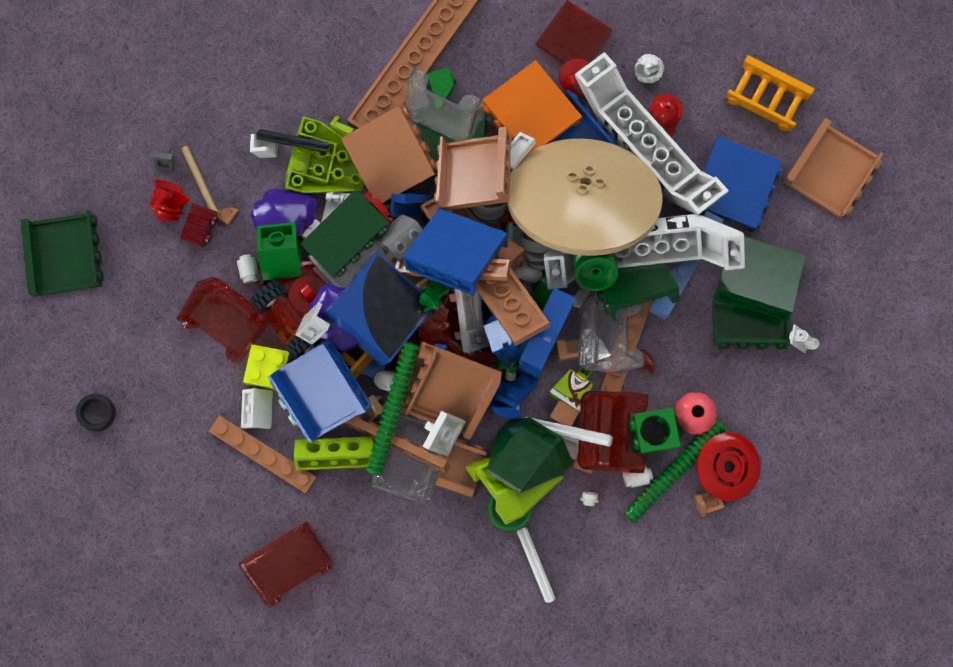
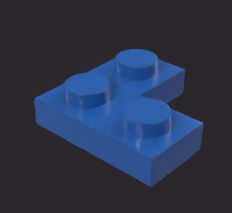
[493,373,538,408]

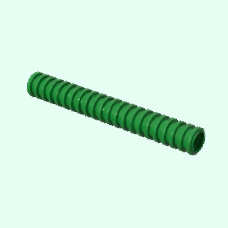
[366,342,420,475]
[623,420,726,523]

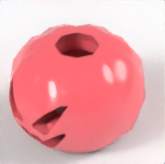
[674,392,717,434]

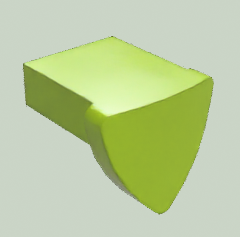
[329,116,354,137]

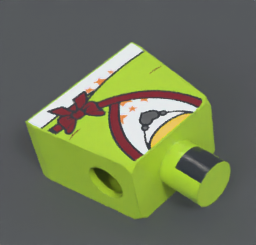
[549,365,593,414]

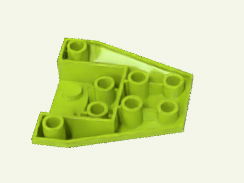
[285,116,364,193]
[465,457,563,524]

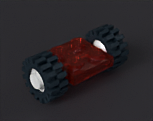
[250,280,321,360]

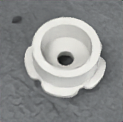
[580,492,599,506]

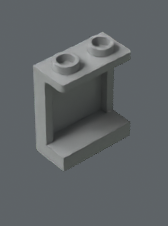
[374,214,423,260]

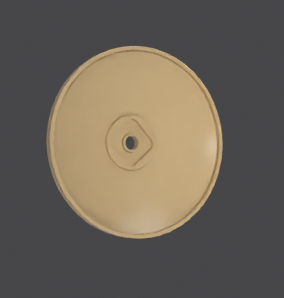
[507,139,662,256]

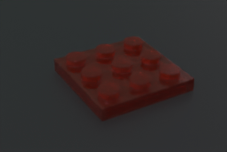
[536,0,613,64]

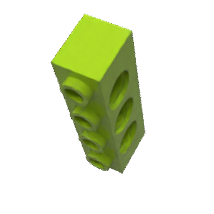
[294,436,374,470]

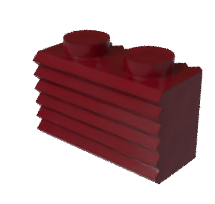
[180,203,219,247]

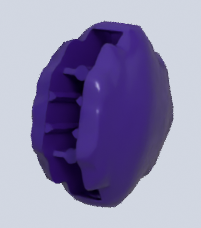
[251,188,319,241]
[309,284,360,354]

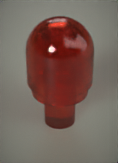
[634,349,658,373]

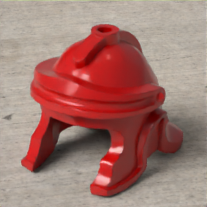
[648,94,683,138]
[149,179,190,223]

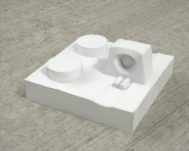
[423,411,466,456]

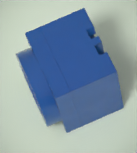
[484,314,530,366]

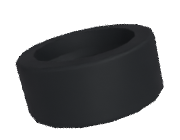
[76,394,116,432]

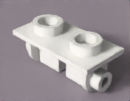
[789,325,819,353]

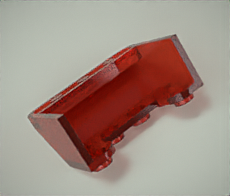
[578,391,648,473]

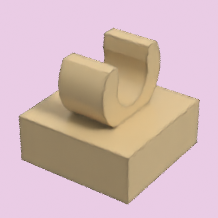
[365,395,386,421]

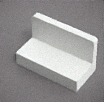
[295,302,330,344]
[241,388,273,429]

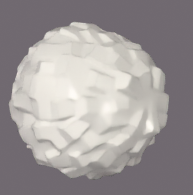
[635,54,664,83]

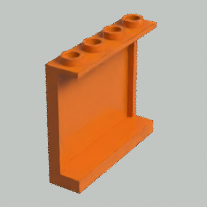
[482,60,582,153]

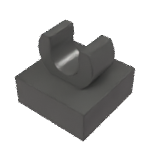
[153,147,175,172]

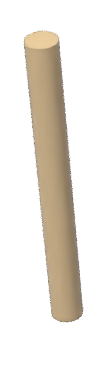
[181,146,218,211]

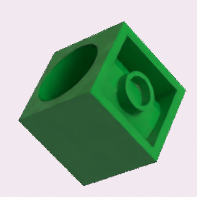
[257,222,302,280]
[627,408,680,456]

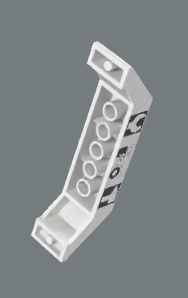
[575,52,729,215]
[544,214,745,289]

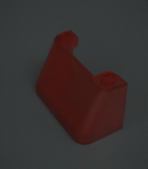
[176,277,272,363]
[418,290,498,367]
[238,522,334,607]

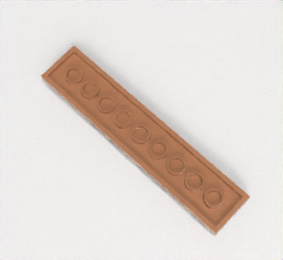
[347,0,480,129]
[420,198,550,346]

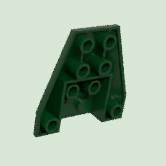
[486,417,573,493]

